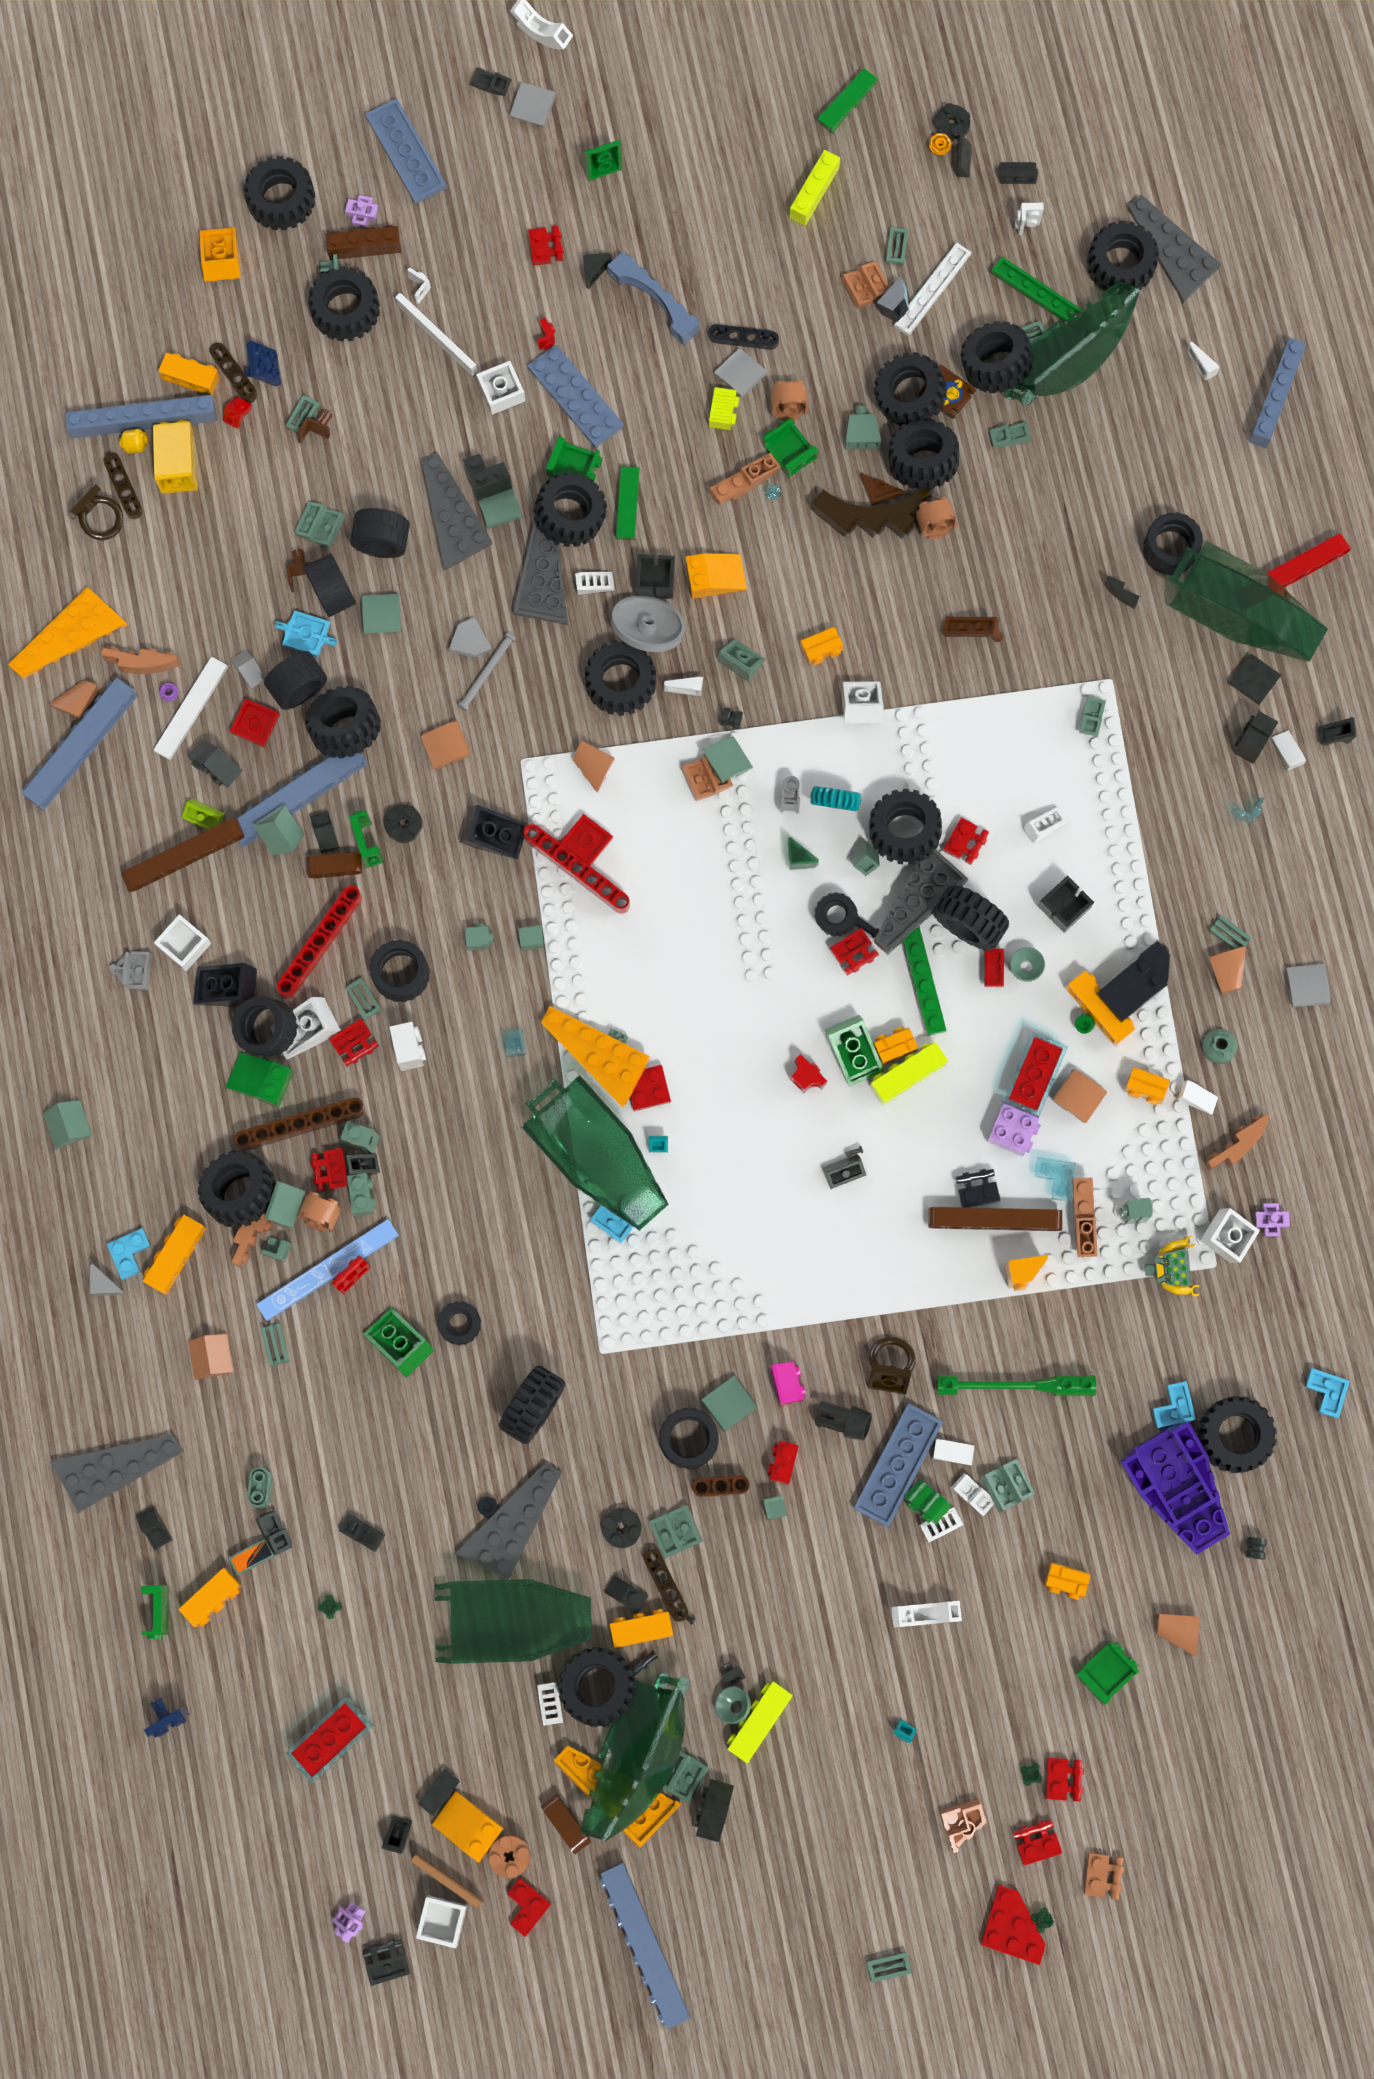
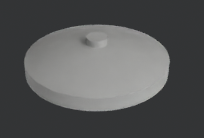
[611,596,685,652]

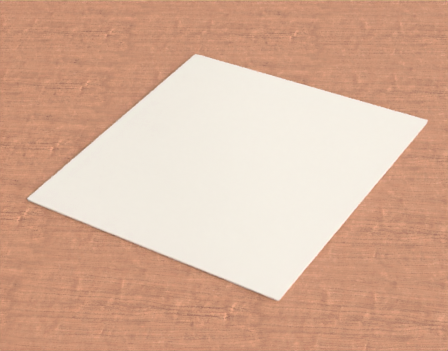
[520,679,1217,1354]

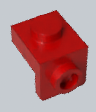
[537,317,556,350]
[223,396,252,429]

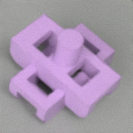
[345,195,379,228]
[1255,1203,1290,1237]
[332,1903,365,1943]

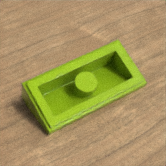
[182,799,225,830]

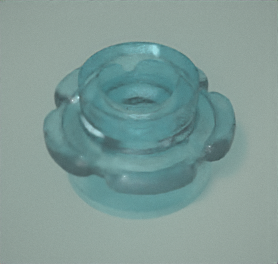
[764,485,782,500]

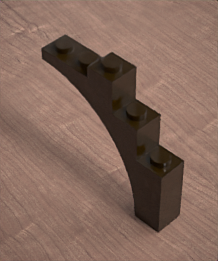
[811,488,933,539]

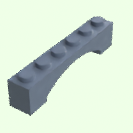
[607,252,699,346]
[1249,337,1307,449]

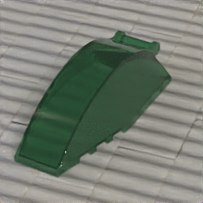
[1005,282,1140,406]
[1167,540,1328,662]
[521,1075,669,1231]
[579,1673,690,1841]

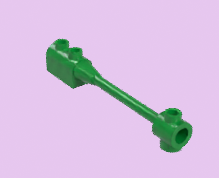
[937,1375,1096,1396]

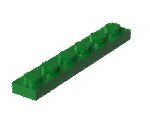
[991,256,1092,333]
[903,926,947,1036]

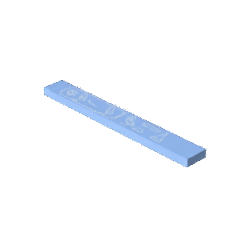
[256,1219,399,1321]

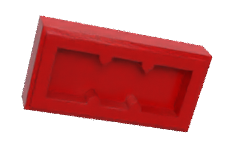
[984,949,1004,987]

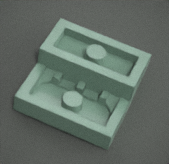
[478,487,523,529]
[294,501,345,548]
[362,594,401,634]
[702,736,753,784]
[701,1376,757,1432]
[981,1459,1035,1513]
[649,1505,703,1558]
[652,1746,709,1804]

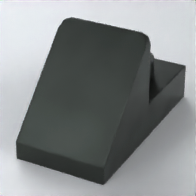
[1318,717,1357,746]
[310,811,339,853]
[136,1506,173,1550]
[604,1575,648,1613]

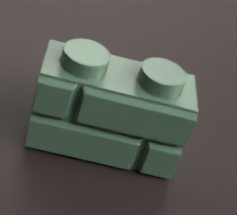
[1119,1198,1153,1224]

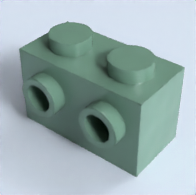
[347,1173,376,1217]

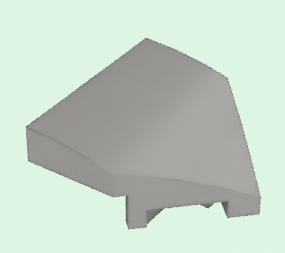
[448,618,492,660]
[109,951,153,991]

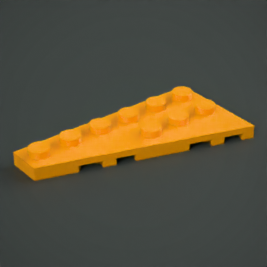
[8,587,128,679]
[541,1006,650,1108]
[553,1746,682,1849]

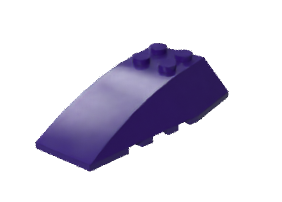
[1121,1421,1230,1555]

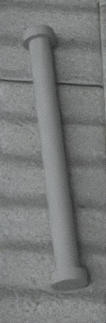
[458,632,516,711]

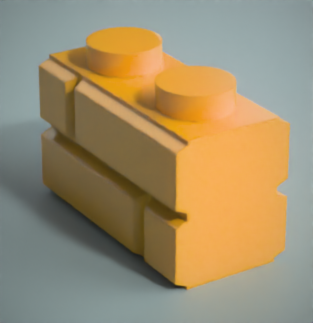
[800,627,843,665]
[873,1027,918,1066]
[1124,1067,1170,1105]
[1044,1563,1091,1600]

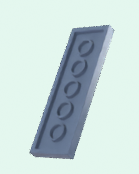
[365,98,447,204]
[527,345,624,448]
[853,1403,943,1528]

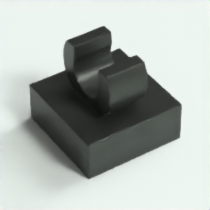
[722,1662,746,1687]

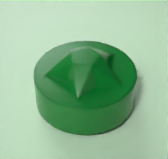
[1075,1014,1095,1034]

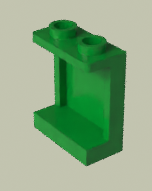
[762,418,819,478]
[546,436,603,484]
[349,810,384,868]
[141,1585,169,1639]
[1075,1641,1140,1705]

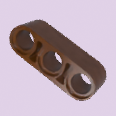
[306,852,362,879]
[692,1476,750,1497]
[541,1794,591,1854]

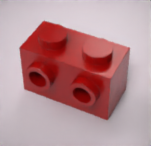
[767,1440,799,1485]

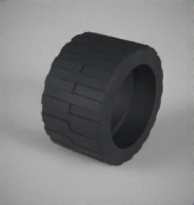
[350,508,410,558]
[1143,512,1203,576]
[303,553,356,617]
[264,651,327,710]
[369,940,430,1002]
[232,996,297,1057]
[659,1408,719,1469]

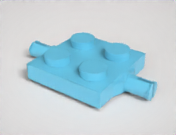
[275,611,337,657]

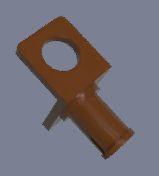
[298,409,333,443]
[286,549,312,592]

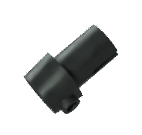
[815,1401,872,1441]

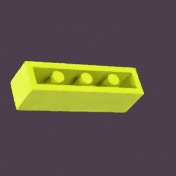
[790,150,840,226]
[870,1042,948,1105]
[727,1681,793,1764]

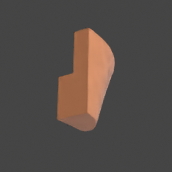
[50,680,100,719]
[573,741,615,792]
[1209,946,1246,995]
[1156,1614,1199,1656]
[940,1799,987,1853]

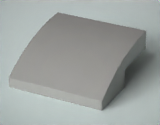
[510,82,556,127]
[714,348,767,398]
[1286,964,1331,1008]

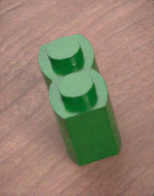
[904,1480,951,1525]

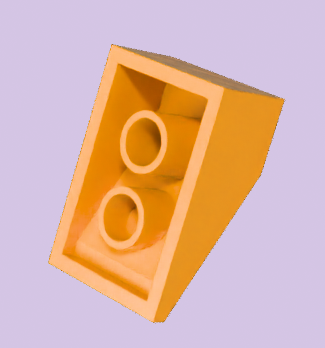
[199,227,241,282]
[686,553,747,599]
[432,1791,504,1863]

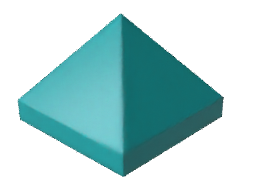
[648,1136,668,1153]
[893,1719,917,1743]

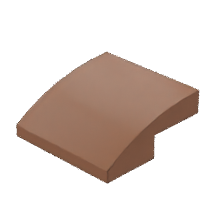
[841,261,890,309]
[421,721,471,770]
[681,756,733,801]
[1052,1069,1107,1123]

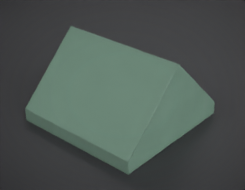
[719,639,765,682]
[253,804,304,855]
[43,1100,92,1149]
[265,1181,305,1228]

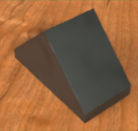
[583,253,612,289]
[344,1154,380,1176]
[382,1815,412,1854]

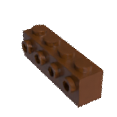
[326,225,402,260]

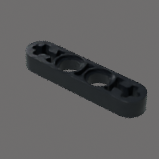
[709,324,779,350]

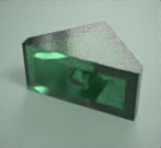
[787,837,819,870]

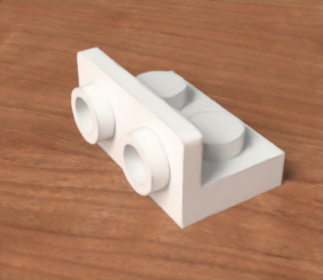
[1015,203,1044,235]

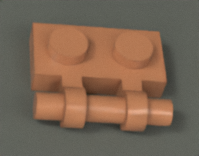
[1084,1853,1124,1900]

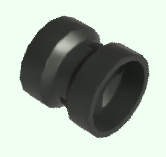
[720,707,743,730]
[1245,1537,1267,1560]

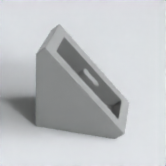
[231,650,265,690]
[90,1264,124,1296]

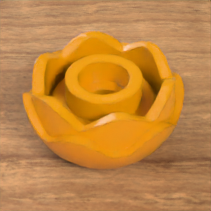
[929,133,951,156]

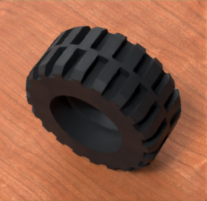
[244,156,315,231]
[1087,221,1159,295]
[308,267,380,341]
[960,321,1034,393]
[874,352,947,426]
[888,419,959,490]
[533,472,607,547]
[585,640,656,716]
[305,686,381,759]
[869,789,942,865]
[933,885,1009,951]
[198,1150,276,1228]
[499,1366,565,1444]
[1197,1396,1277,1473]
[558,1647,638,1727]

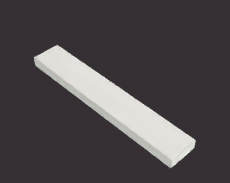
[894,242,971,337]
[395,293,477,377]
[154,657,228,761]

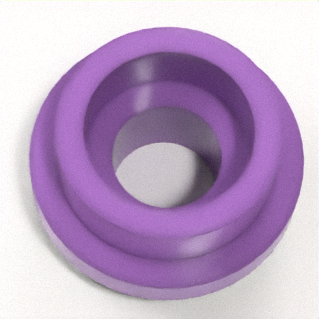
[159,683,179,702]

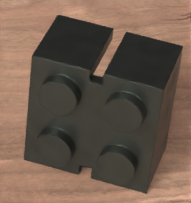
[635,554,675,599]
[1234,711,1278,764]
[1038,875,1094,933]

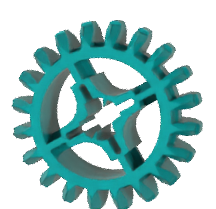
[810,786,861,811]

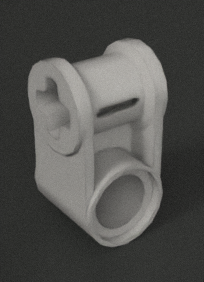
[780,776,800,813]

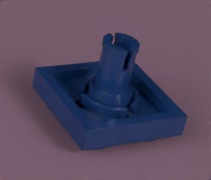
[244,341,281,387]
[144,1698,190,1738]

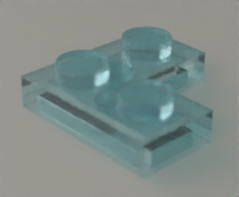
[1034,1157,1076,1202]

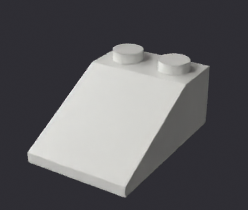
[270,997,341,1059]

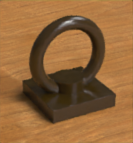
[68,484,124,540]
[867,1337,916,1395]

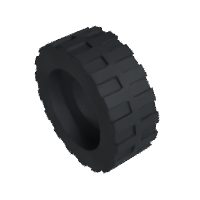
[814,892,858,937]
[437,1301,481,1346]

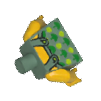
[1145,1236,1199,1296]

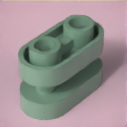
[248,1467,273,1508]

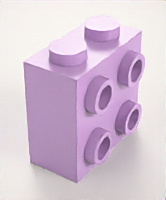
[987,1103,1041,1157]

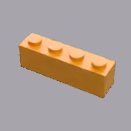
[1065,970,1135,1047]
[143,1215,207,1295]

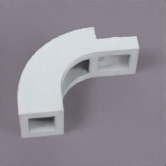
[510,0,573,49]
[892,1601,962,1627]

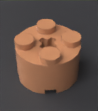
[770,380,809,421]
[916,497,958,539]
[296,1192,341,1233]
[489,1834,531,1878]

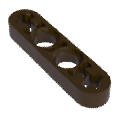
[210,343,257,403]
[104,453,143,519]
[644,1549,689,1622]

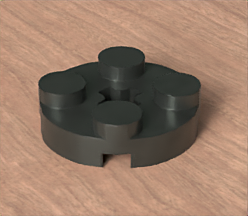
[934,103,970,141]
[384,805,423,843]
[602,1508,642,1548]

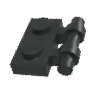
[362,1939,411,1986]

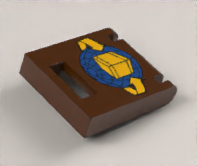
[919,365,976,419]

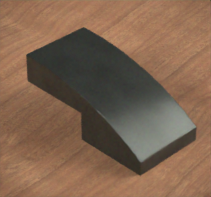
[470,67,512,96]
[1104,576,1140,609]
[255,1511,293,1555]
[339,1514,385,1552]
[418,1769,460,1816]

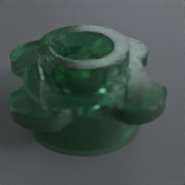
[318,1595,342,1619]
[1020,1763,1043,1786]
[1031,1908,1054,1933]

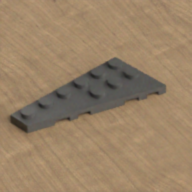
[1128,195,1221,303]
[422,452,493,571]
[513,520,568,625]
[874,849,968,955]
[50,1434,184,1513]
[455,1463,562,1580]

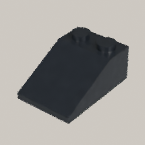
[459,805,528,860]
[1096,956,1168,1023]
[193,963,257,1007]

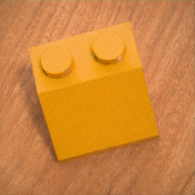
[1005,1255,1048,1291]

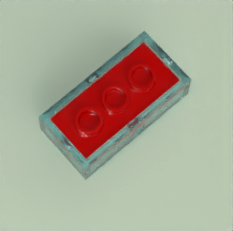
[1001,1031,1068,1118]
[285,1696,375,1784]

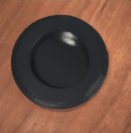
[478,1497,498,1517]

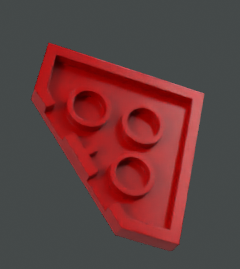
[981,1884,1046,1965]

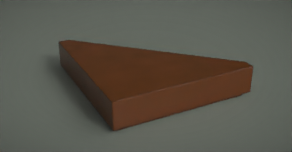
[859,472,904,506]

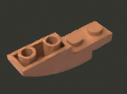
[709,453,781,505]
[101,647,180,674]
[1205,1114,1270,1171]
[1072,1177,1097,1257]
[231,1214,273,1268]

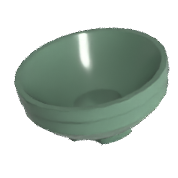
[1010,947,1045,982]
[1202,1029,1237,1064]
[715,1687,751,1724]

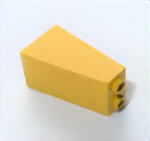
[153,420,198,494]

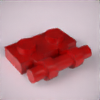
[528,225,564,266]
[943,817,989,865]
[829,927,879,976]
[329,1019,379,1067]
[310,1148,349,1192]
[331,1255,371,1295]
[1046,1757,1084,1802]
[1013,1819,1062,1866]

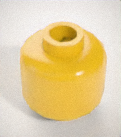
[119,428,148,454]

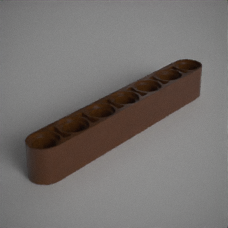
[121,818,245,892]
[234,1098,365,1151]
[928,1207,1062,1231]

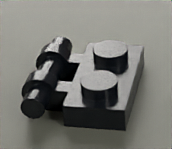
[955,1169,1001,1208]

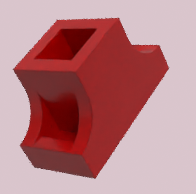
[790,1054,828,1093]

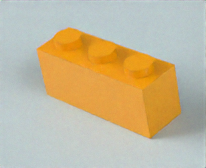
[158,352,220,395]
[178,1568,242,1628]
[610,1609,674,1648]

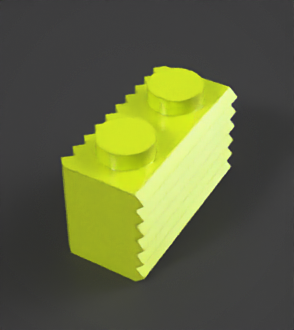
[709,387,740,430]

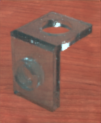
[1230,797,1265,824]
[504,1029,526,1057]

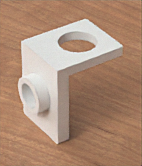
[407,267,431,304]

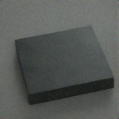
[1229,654,1281,705]

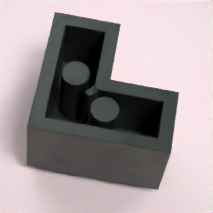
[463,454,512,501]
[187,740,243,787]
[694,1779,734,1842]

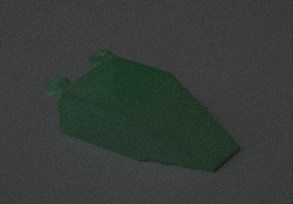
[434,1579,592,1664]

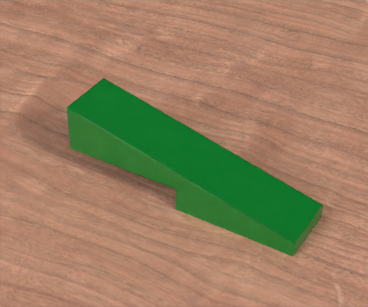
[818,68,878,134]
[616,466,640,540]

